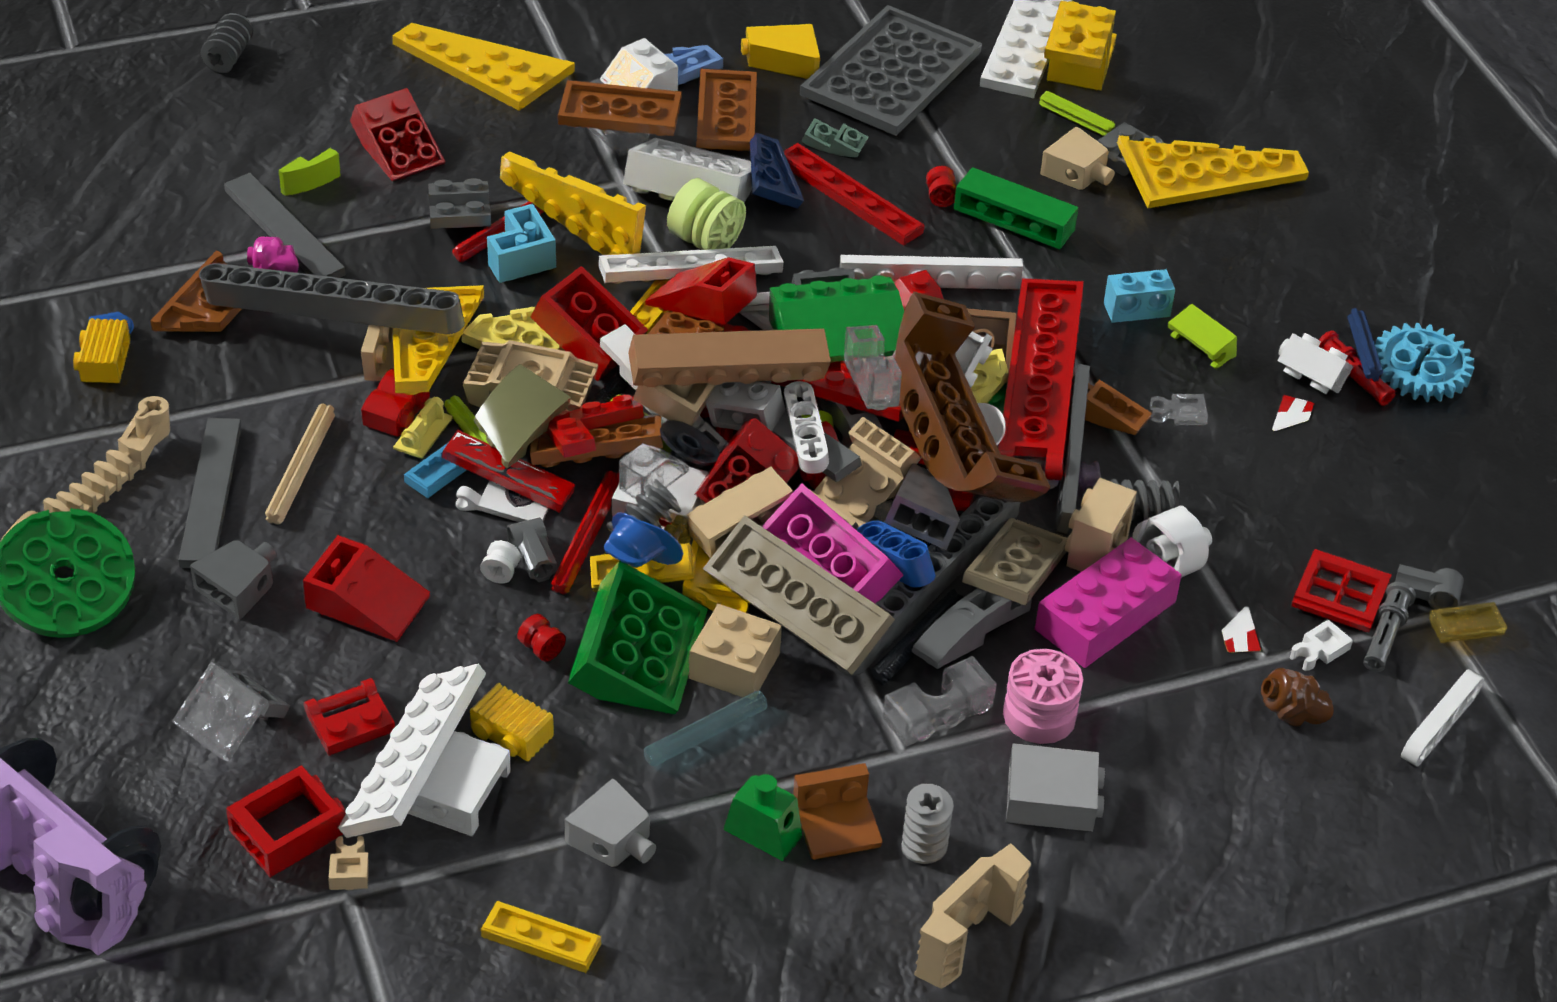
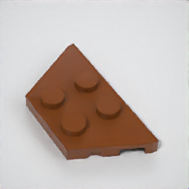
[150,251,241,332]

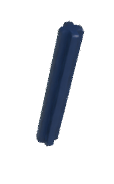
[1347,308,1383,382]

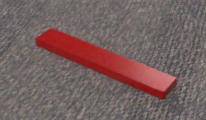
[784,143,924,246]

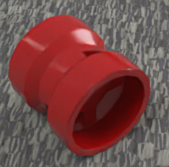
[926,166,957,207]
[517,613,566,662]

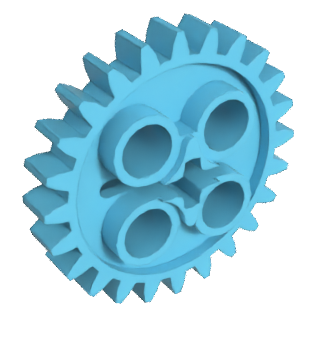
[1375,323,1474,402]

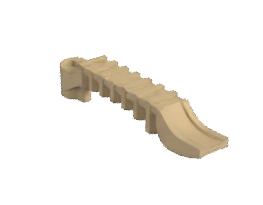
[0,396,170,542]

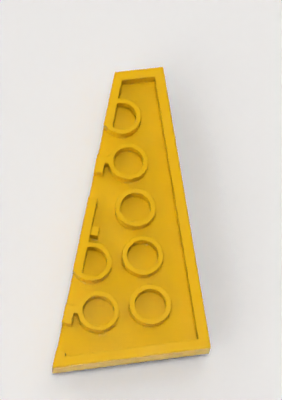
[392,23,575,111]
[1117,135,1309,208]
[500,152,646,255]
[393,285,484,395]

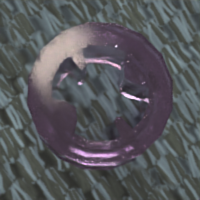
[1079,461,1100,490]

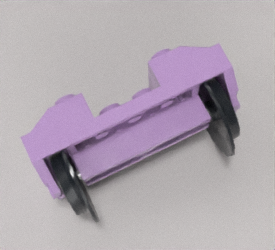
[0,738,161,955]

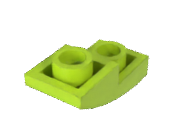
[279,148,341,196]

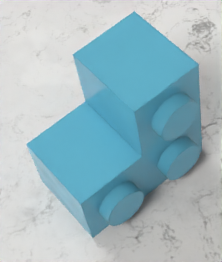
[487,204,556,283]

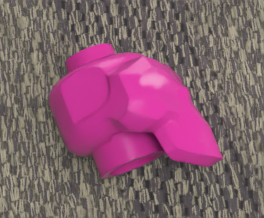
[247,237,299,273]

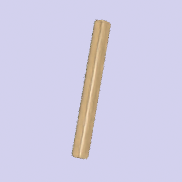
[265,403,335,525]

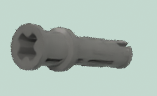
[1363,582,1416,672]

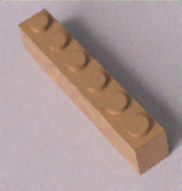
[628,329,831,387]

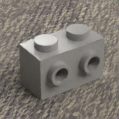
[705,382,786,431]

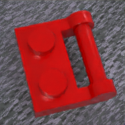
[304,678,395,756]

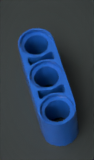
[857,521,936,587]

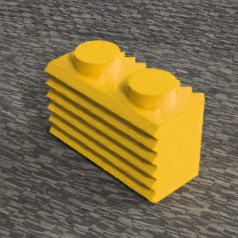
[73,318,130,383]
[470,683,554,761]

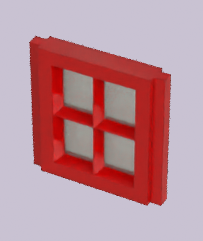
[1291,549,1392,633]

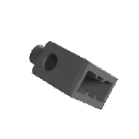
[190,541,277,620]

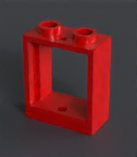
[226,765,346,878]

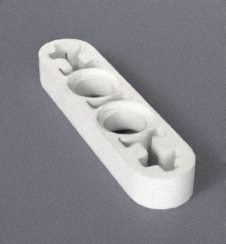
[784,381,829,474]
[1401,669,1484,767]

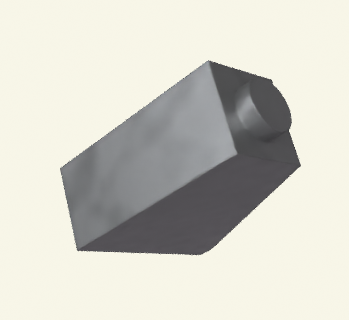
[884,464,960,550]

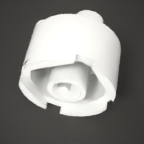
[1132,506,1212,578]

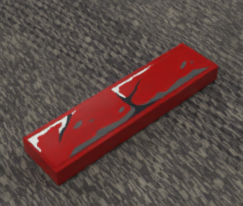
[442,430,575,513]

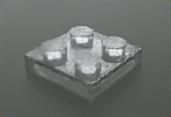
[172,661,268,762]

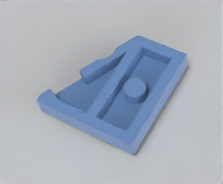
[665,45,723,85]

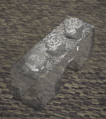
[844,325,902,410]
[883,656,997,747]

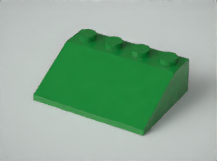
[769,275,904,362]
[568,561,708,714]

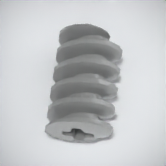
[901,784,954,864]

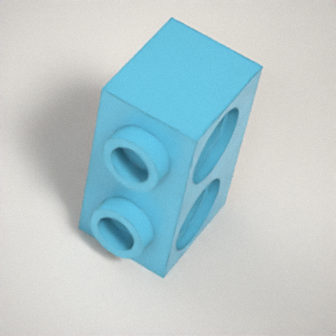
[1104,269,1175,323]

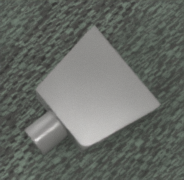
[564,778,656,867]

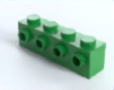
[954,167,1079,249]

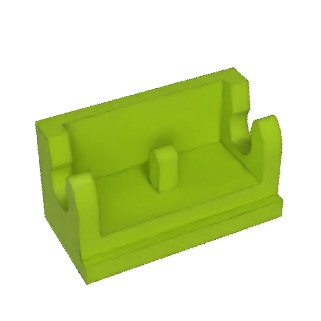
[1168,304,1237,369]

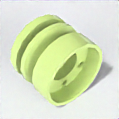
[667,178,746,250]

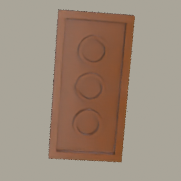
[696,69,757,151]
[558,80,682,136]
[530,414,663,467]

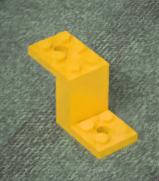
[1044,1,1117,91]

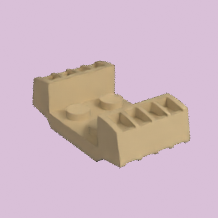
[463,340,598,411]
[809,417,921,530]
[914,843,1031,989]

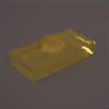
[1429,602,1507,643]

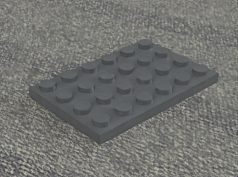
[800,5,982,136]

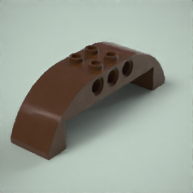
[895,292,1051,502]

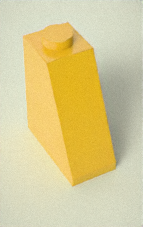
[741,24,820,79]

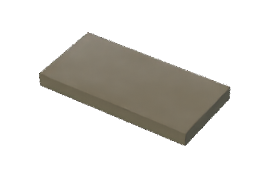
[962,518,1068,606]

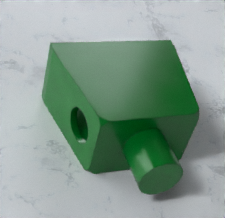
[724,774,802,861]

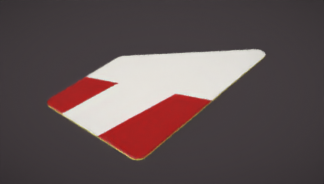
[1272,395,1314,431]
[1222,607,1261,652]

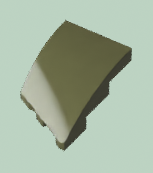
[474,364,571,468]

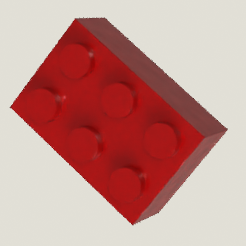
[530,266,649,382]

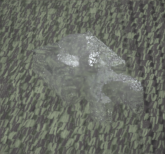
[1149,394,1208,425]

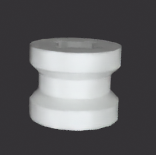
[480,540,521,584]

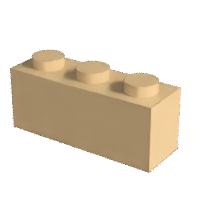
[687,467,793,559]

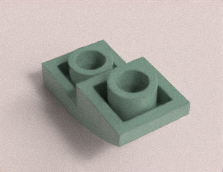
[801,118,868,157]

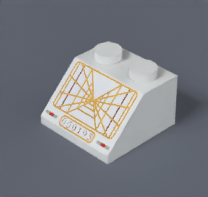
[599,38,678,91]

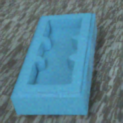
[404,442,466,498]

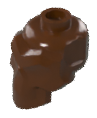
[1261,668,1334,726]

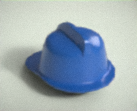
[604,513,683,568]

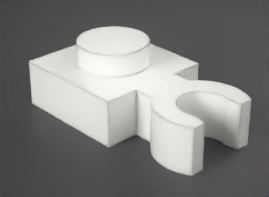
[1290,620,1353,671]

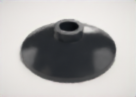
[660,420,719,466]

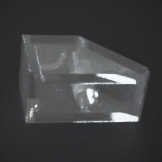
[619,443,689,499]

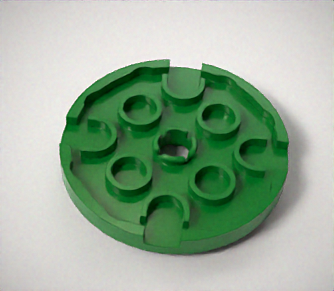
[0,508,135,638]

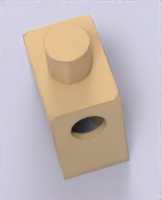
[1040,127,1115,190]

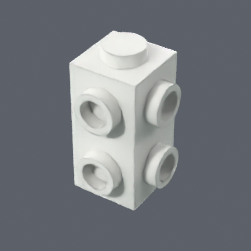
[1277,333,1354,394]

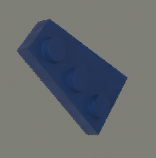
[750,133,804,209]

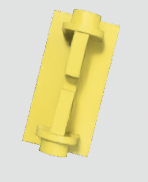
[393,397,453,459]

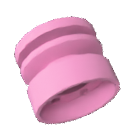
[1003,649,1084,744]

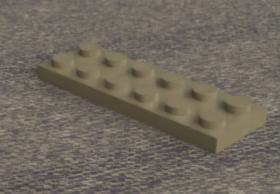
[703,515,895,675]

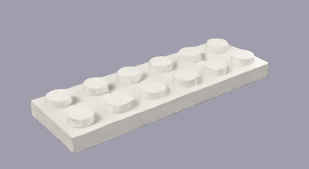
[980,0,1072,98]
[338,663,486,838]

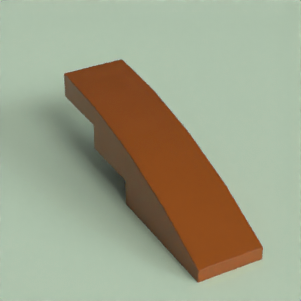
[1085,379,1153,435]

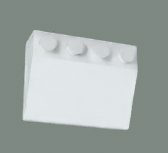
[623,138,752,203]

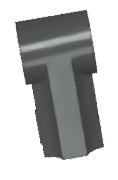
[507,517,557,582]
[1395,564,1464,613]

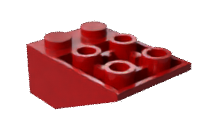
[350,88,445,182]
[645,257,757,325]
[694,418,800,503]
[303,535,431,642]

